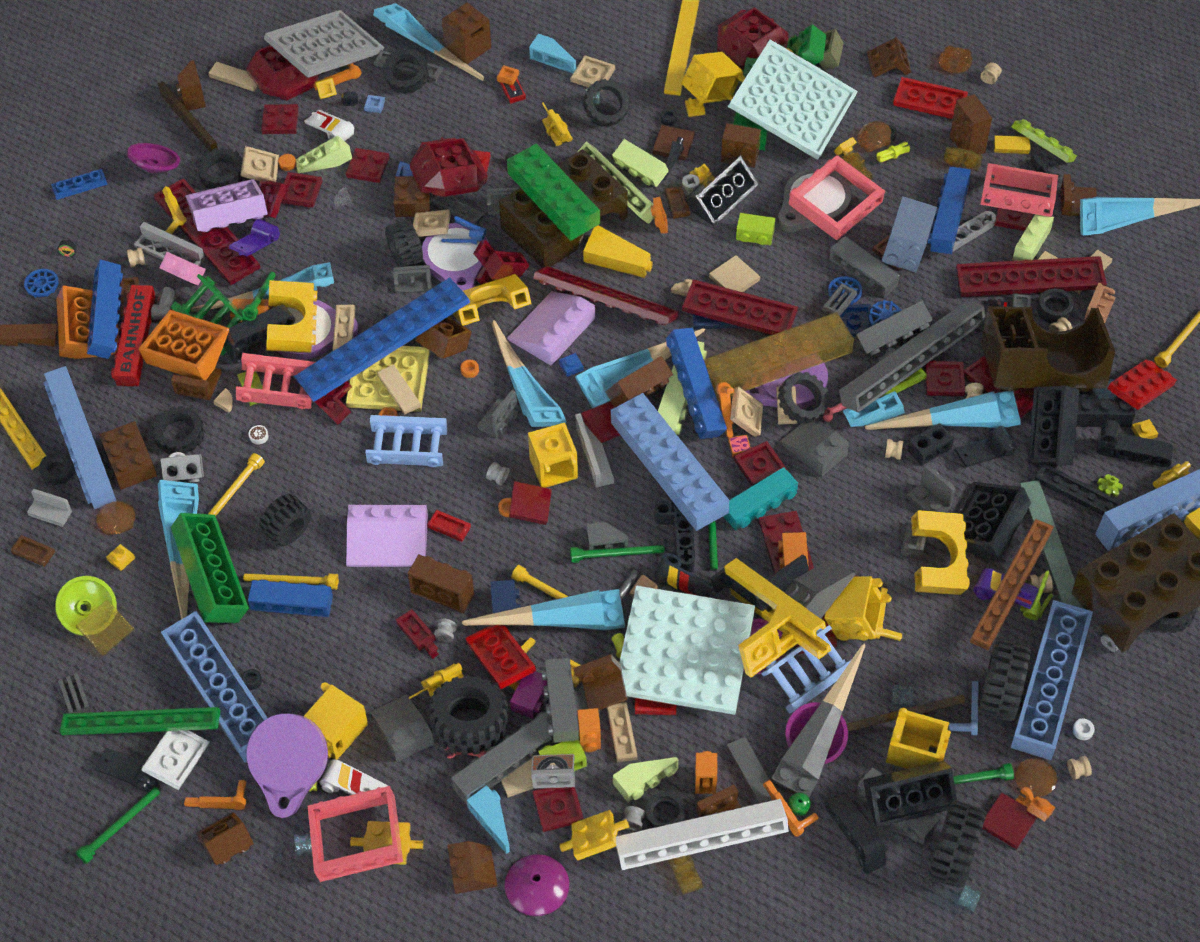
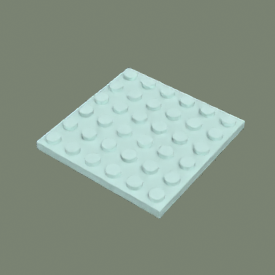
[728,40,858,160]
[619,586,755,715]

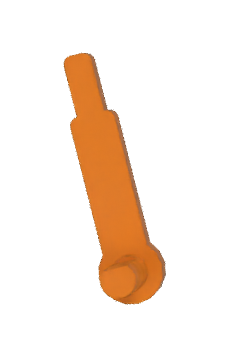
[313,63,361,91]
[716,382,734,438]
[184,780,246,810]
[763,780,818,836]

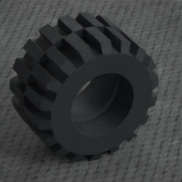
[385,219,423,267]
[259,494,312,547]

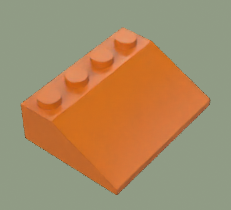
[56,285,119,359]
[139,310,229,381]

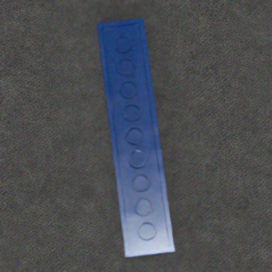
[294,277,470,402]

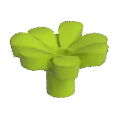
[1097,474,1123,497]

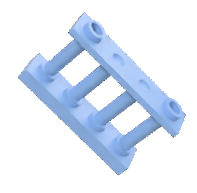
[365,415,447,467]
[761,625,852,714]

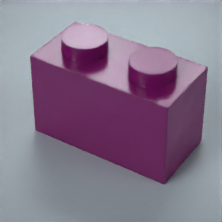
[510,671,547,719]

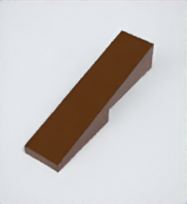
[0,324,58,347]

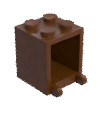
[441,2,491,64]

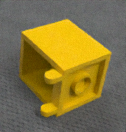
[681,52,745,104]
[528,423,578,488]
[825,576,891,641]
[304,683,368,760]
[886,708,951,769]

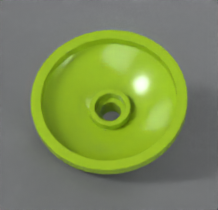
[55,576,117,636]

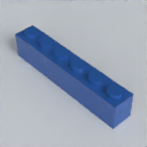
[928,167,971,254]
[87,260,123,359]
[666,328,727,439]

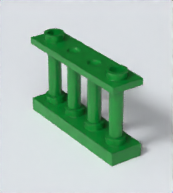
[171,274,246,355]

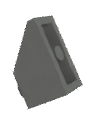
[586,522,628,550]

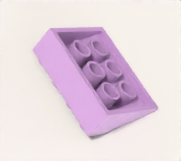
[185,179,268,232]
[507,291,595,365]
[346,505,428,567]

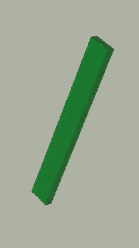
[60,707,221,735]

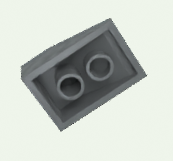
[780,422,849,477]
[784,559,856,619]
[370,695,434,762]

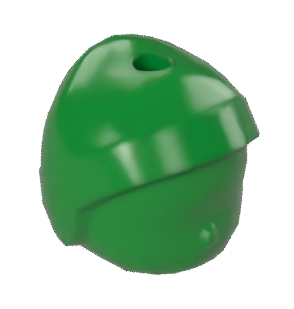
[788,792,811,816]

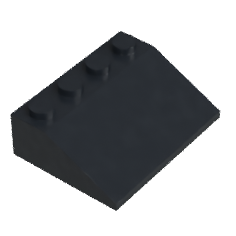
[1076,379,1135,427]
[956,482,1031,561]

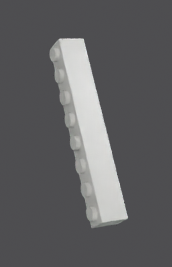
[616,799,789,870]

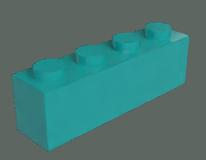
[723,467,798,531]

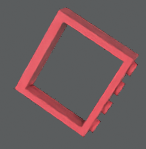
[789,156,885,241]
[980,163,1058,217]
[308,786,403,882]

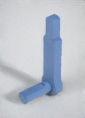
[949,681,979,735]

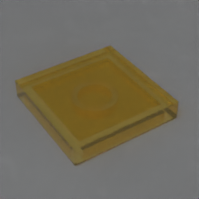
[76,600,134,656]

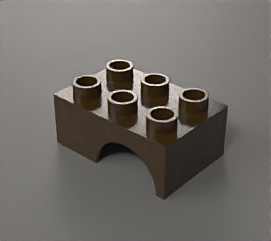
[499,149,628,268]
[981,307,1116,392]
[1071,513,1200,653]

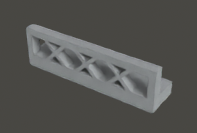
[134,222,205,266]
[575,413,614,487]

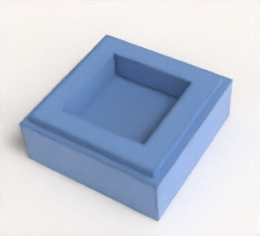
[364,95,385,113]

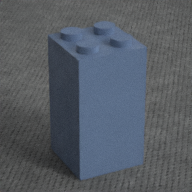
[882,197,937,273]

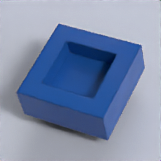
[396,161,414,176]
[559,353,584,377]

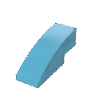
[843,391,905,427]

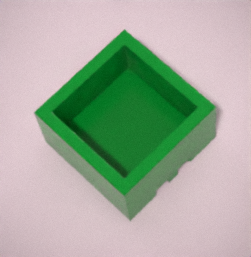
[787,24,826,65]

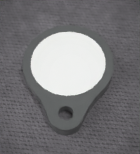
[778,169,851,232]

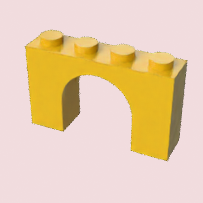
[453,274,531,326]
[266,280,317,353]
[911,510,969,595]

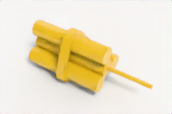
[542,103,573,146]
[1153,461,1191,488]
[408,663,464,699]

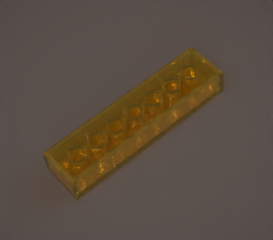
[704,312,854,401]

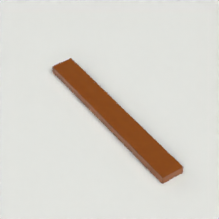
[970,519,1054,651]

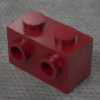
[484,251,529,279]

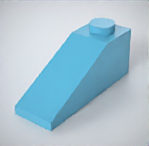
[529,34,576,73]
[467,785,510,854]

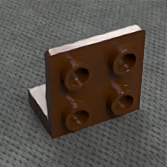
[867,37,911,77]
[1060,174,1097,216]
[171,368,222,401]
[574,654,628,710]
[696,785,742,817]

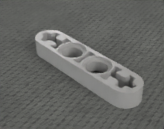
[953,211,996,251]

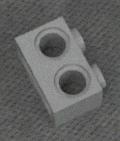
[161,454,204,483]

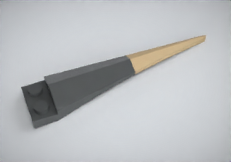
[770,644,865,797]

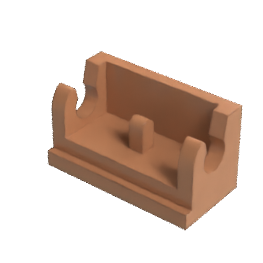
[1084,283,1116,323]

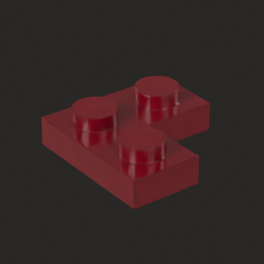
[259,180,287,219]
[473,240,498,285]
[315,381,352,425]

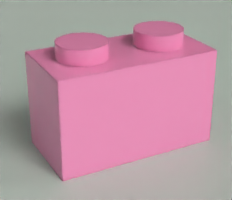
[160,252,206,285]

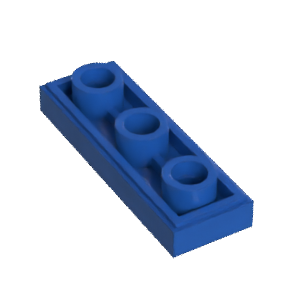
[51,169,107,200]

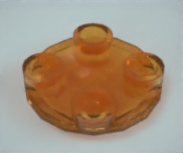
[939,45,972,73]
[857,121,891,152]
[97,501,135,535]
[1015,758,1057,797]

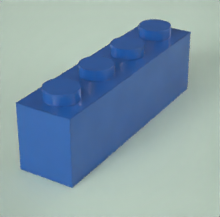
[248,579,333,617]

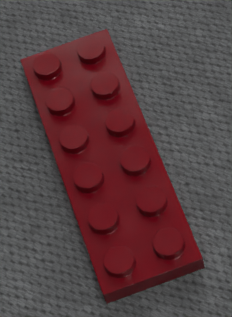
[682,279,798,339]

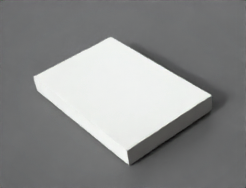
[142,730,209,790]

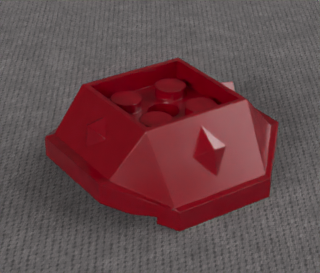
[717,7,789,70]
[246,44,319,101]
[410,137,488,197]

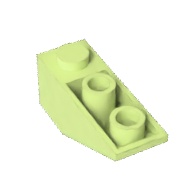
[296,135,352,173]
[613,757,678,802]

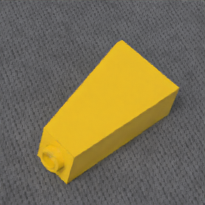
[583,225,653,278]

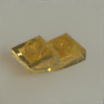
[943,147,983,171]
[841,152,872,180]
[668,855,703,895]

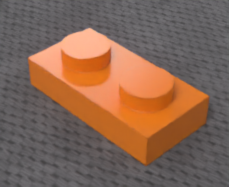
[651,197,668,234]

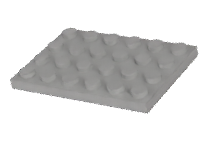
[264,10,384,77]

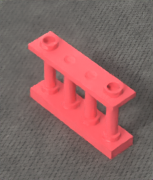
[236,353,315,409]

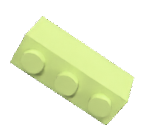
[612,139,668,187]
[1012,214,1054,261]

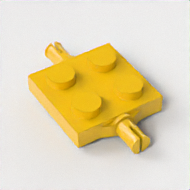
[559,810,629,861]
[350,821,423,865]

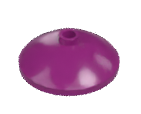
[127,143,180,173]
[785,702,848,764]
[505,854,569,916]

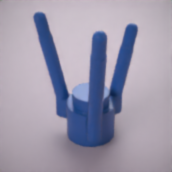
[441,216,486,245]

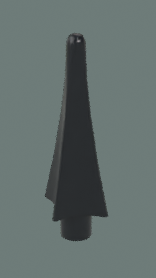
[662,137,685,181]

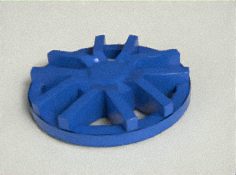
[24,269,59,297]
[828,276,862,305]
[868,300,902,326]

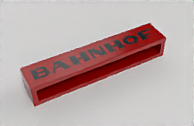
[111,285,156,387]

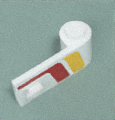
[304,110,354,141]
[320,759,388,808]

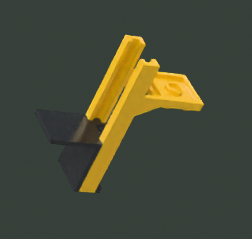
[711,554,831,678]

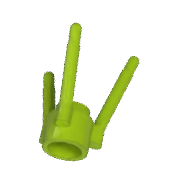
[1020,570,1053,620]

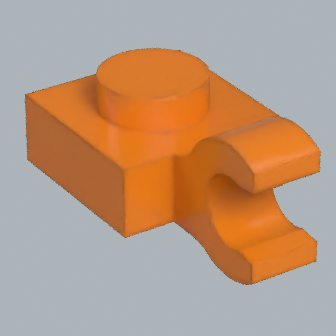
[1016,787,1055,821]

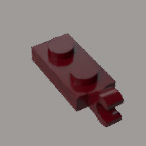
[396,609,439,659]

